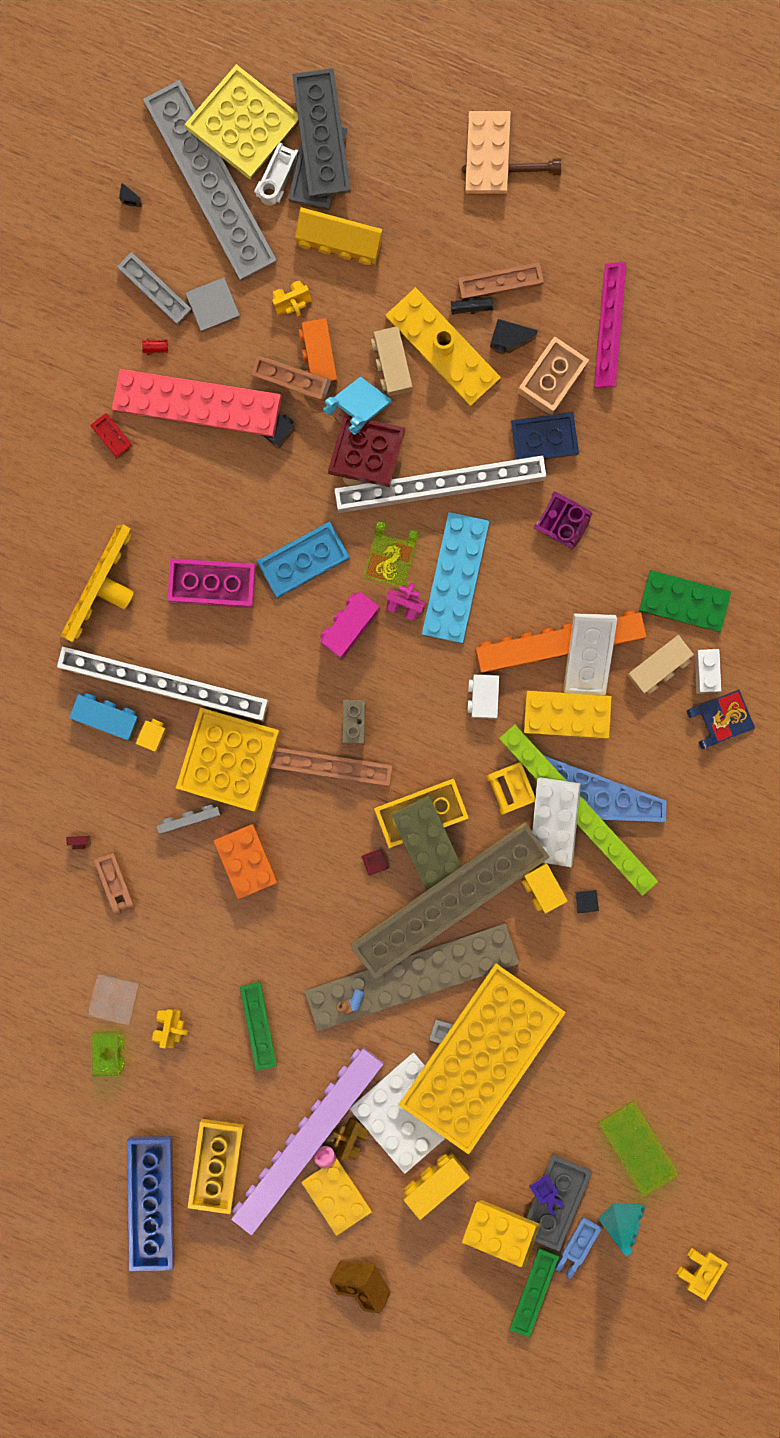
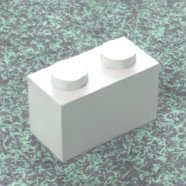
[695,649,721,694]
[467,675,499,719]

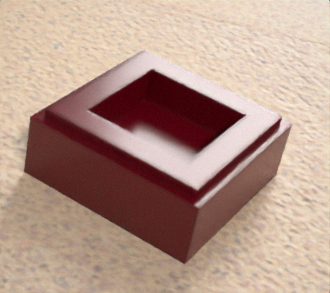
[362,849,389,876]

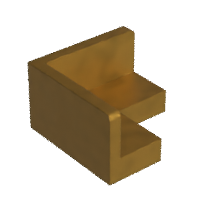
[329,1261,391,1314]

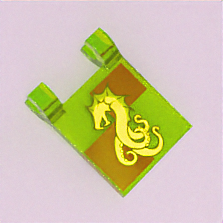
[364,521,419,586]

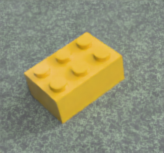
[403,1152,470,1220]
[462,1200,541,1268]

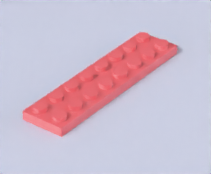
[112,369,282,437]

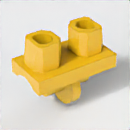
[272,281,312,317]
[152,1009,189,1049]

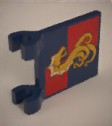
[686,690,755,749]

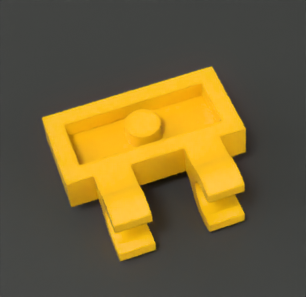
[676,1247,728,1301]

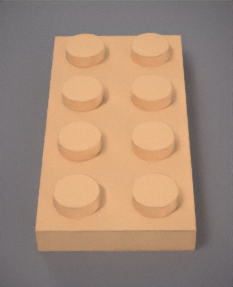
[465,111,511,194]

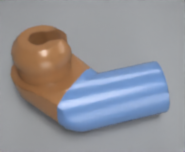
[336,989,365,1015]

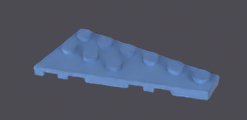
[543,755,667,822]

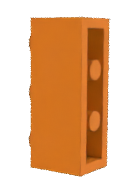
[299,318,338,385]

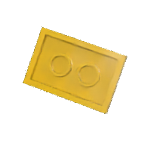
[301,1157,372,1236]

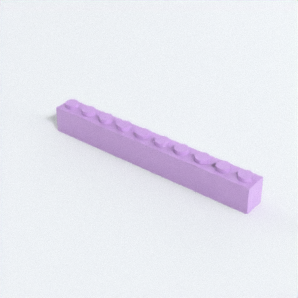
[231,1047,383,1236]

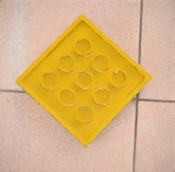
[176,707,281,812]

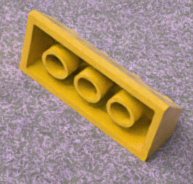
[295,207,382,265]

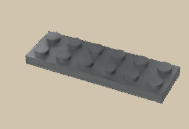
[292,68,351,198]

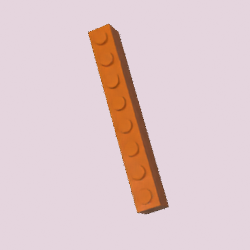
[475,610,646,674]

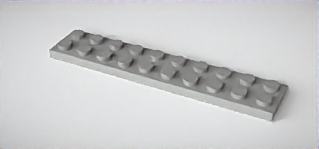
[143,80,277,282]

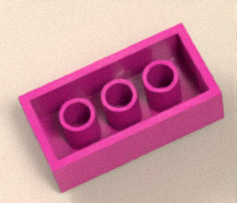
[167,559,256,609]

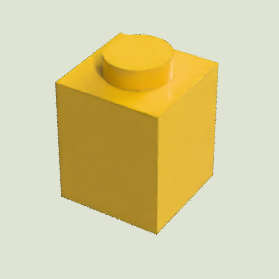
[136,718,167,753]

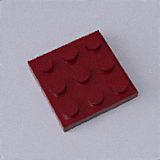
[328,415,405,487]

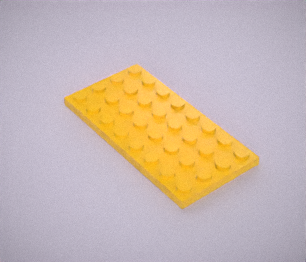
[398,963,566,1154]

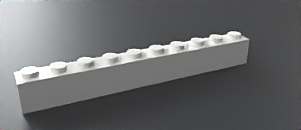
[335,456,546,513]
[57,647,269,722]

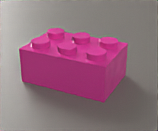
[320,591,380,661]

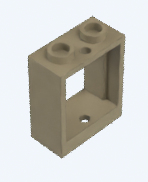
[342,700,365,746]

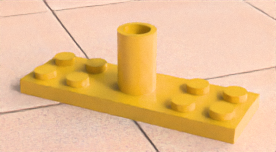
[385,287,501,407]
[60,525,134,642]

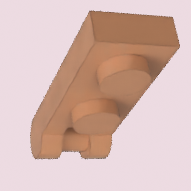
[94,852,135,915]

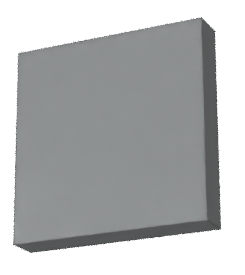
[186,278,240,332]

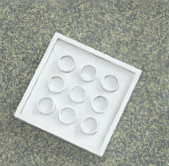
[349,1052,445,1174]

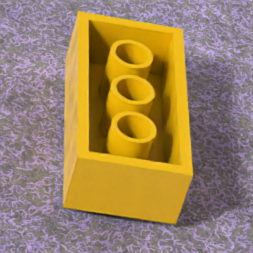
[523,691,612,740]
[374,778,469,848]
[188,1119,244,1214]

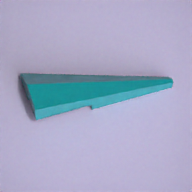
[598,1203,646,1257]

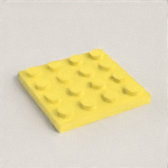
[184,64,299,179]

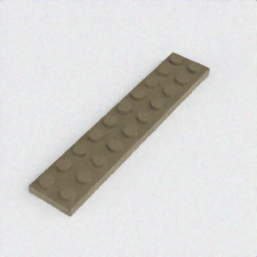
[350,822,550,979]
[305,923,519,1031]

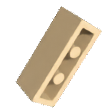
[371,326,413,397]
[627,635,694,694]

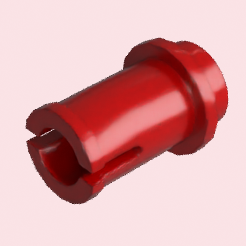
[142,338,168,355]

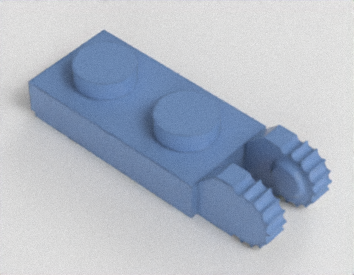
[554,1216,602,1279]

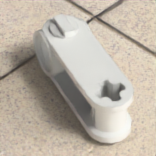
[254,142,299,206]

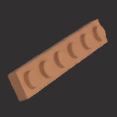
[270,747,393,786]

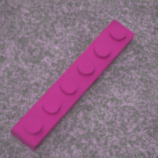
[594,262,626,389]

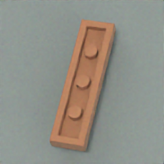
[458,262,544,300]
[251,355,331,400]

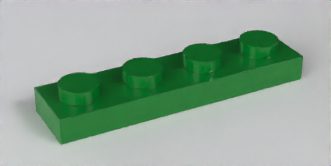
[240,982,277,1071]
[509,1247,559,1338]

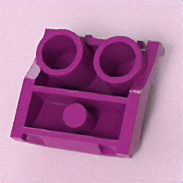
[534,491,592,550]

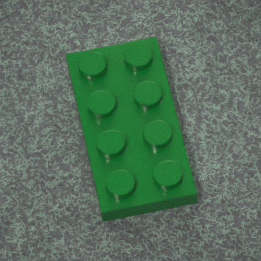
[639,570,731,633]

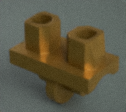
[331,1118,369,1161]

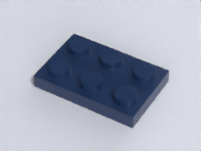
[511,412,579,460]

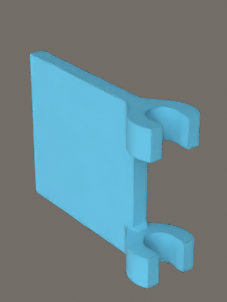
[323,377,392,435]

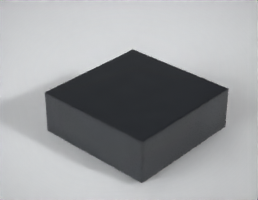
[575,890,599,913]

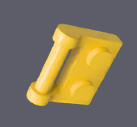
[486,762,536,815]

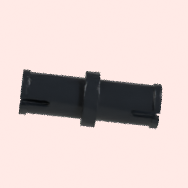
[451,297,493,315]

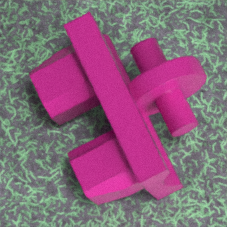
[386,583,425,621]

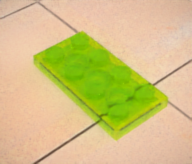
[598,1100,679,1197]

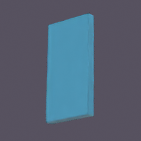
[257,521,350,599]

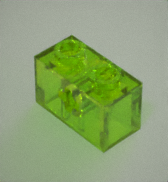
[92,1031,124,1077]

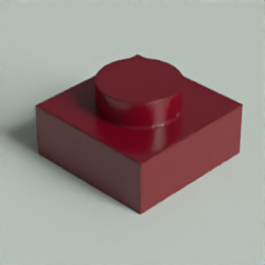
[66,836,91,849]

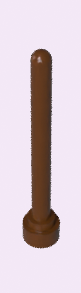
[461,158,561,175]

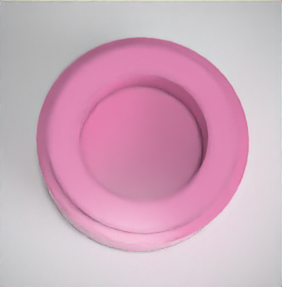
[314,1146,336,1169]

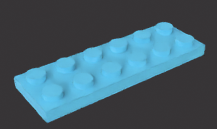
[422,512,489,644]

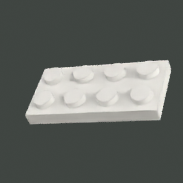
[563,613,617,695]
[532,777,581,867]

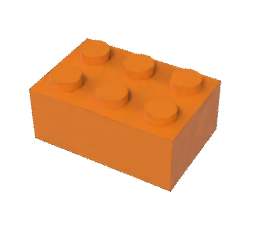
[213,824,278,899]

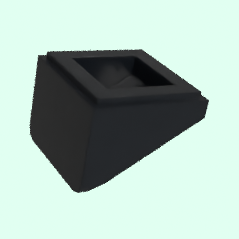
[119,183,142,207]

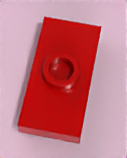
[90,413,133,459]

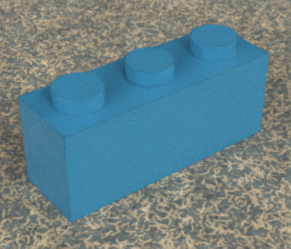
[69,693,140,741]

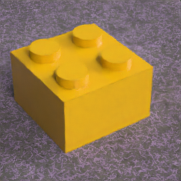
[521,863,567,914]

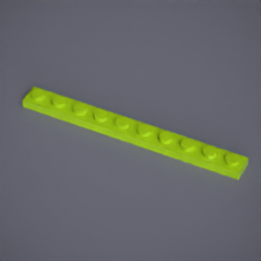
[499,724,658,896]

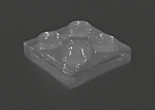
[88,973,140,1025]

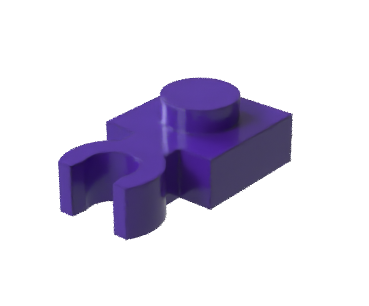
[529,1174,564,1215]

